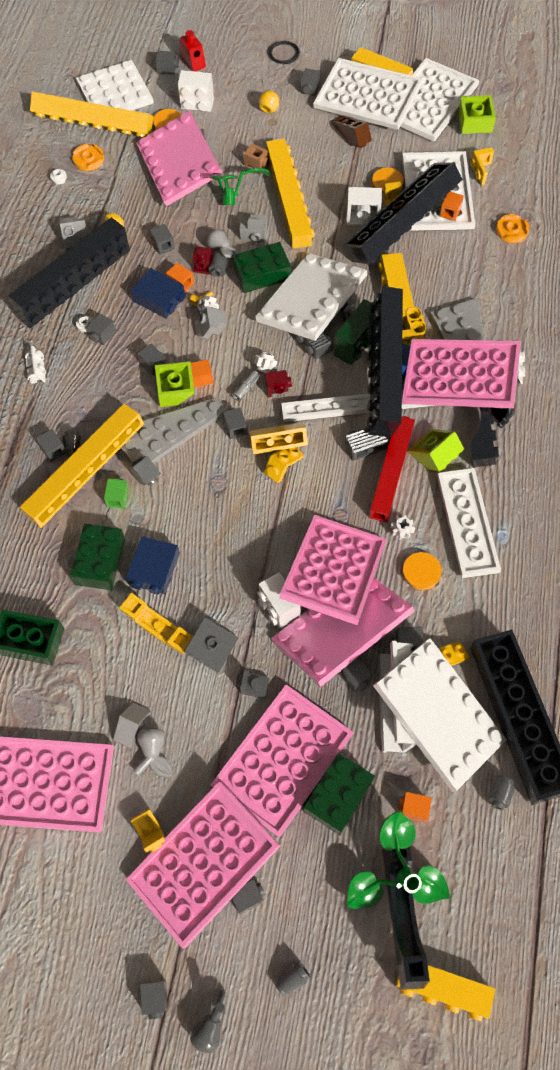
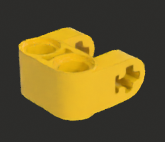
[402,307,426,346]

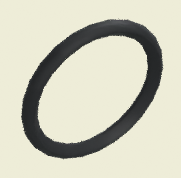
[269,41,300,64]

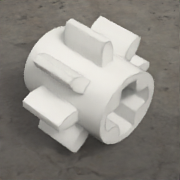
[198,295,219,313]
[254,352,277,373]
[391,515,415,540]

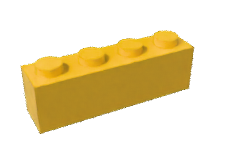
[351,47,413,75]
[378,253,414,308]
[395,965,495,1022]

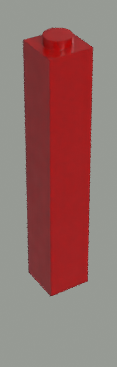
[369,416,415,523]

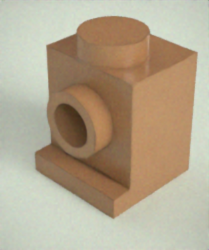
[243,144,269,168]

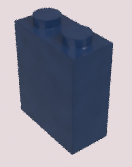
[131,268,186,319]
[126,536,180,595]

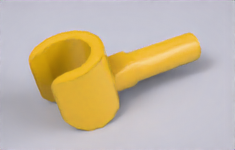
[190,291,213,307]

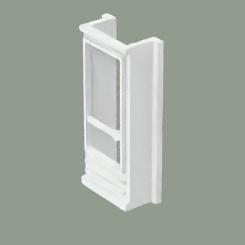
[378,641,417,753]

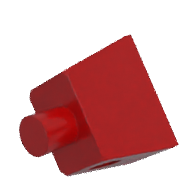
[179,30,206,72]

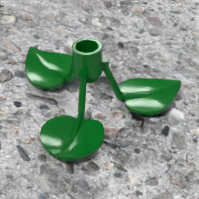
[210,168,270,206]
[346,811,450,909]

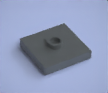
[184,617,238,673]

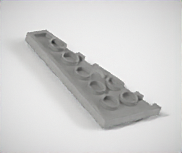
[430,298,483,340]
[120,398,227,464]

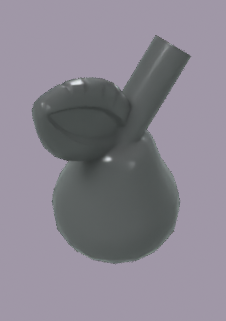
[190,989,226,1053]

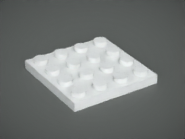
[76,60,154,111]

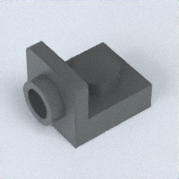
[339,297,356,322]
[238,670,269,699]

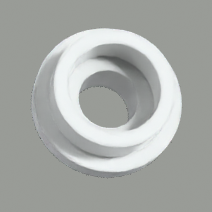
[50,169,67,184]
[76,316,93,333]

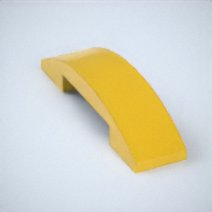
[119,593,193,654]

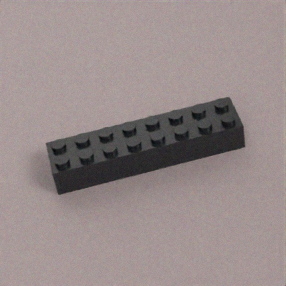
[343,162,463,265]
[8,217,130,329]
[367,286,403,437]
[470,629,560,805]

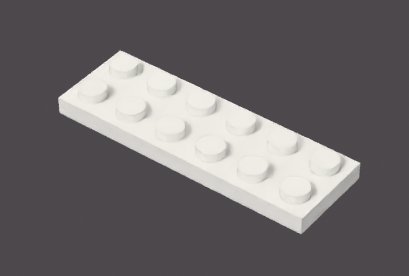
[437,468,501,578]

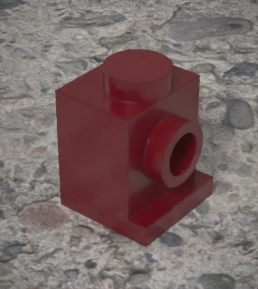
[192,246,212,275]
[265,370,292,398]

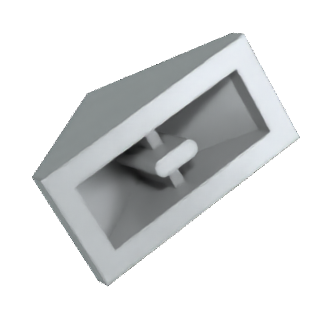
[113,703,151,749]

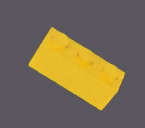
[249,422,308,454]

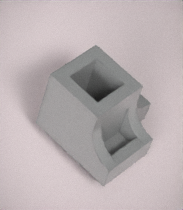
[240,214,267,242]
[60,216,88,248]
[195,306,227,339]

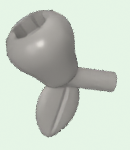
[207,229,241,258]
[133,728,173,777]

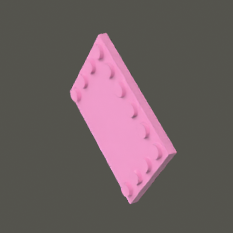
[136,111,223,206]
[402,339,521,408]
[279,515,387,625]
[271,578,414,687]
[210,685,354,838]
[0,737,114,833]
[126,782,280,948]

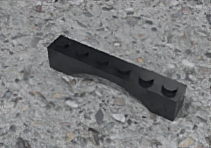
[470,407,499,468]
[382,847,430,990]

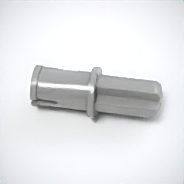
[232,370,260,402]

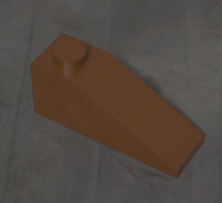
[331,116,372,148]

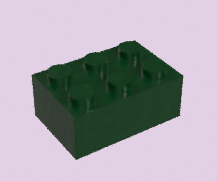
[232,242,291,293]
[334,299,372,365]
[70,523,125,591]
[0,609,65,666]
[304,753,375,836]

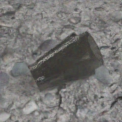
[63,430,81,458]

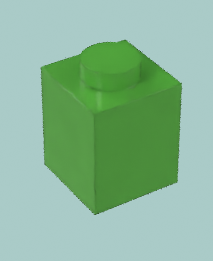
[104,478,129,509]

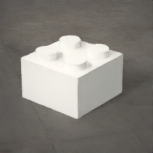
[178,70,214,112]
[347,187,382,226]
[258,572,300,630]

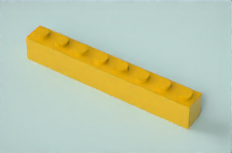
[30,92,153,137]
[266,138,314,249]
[19,404,144,528]

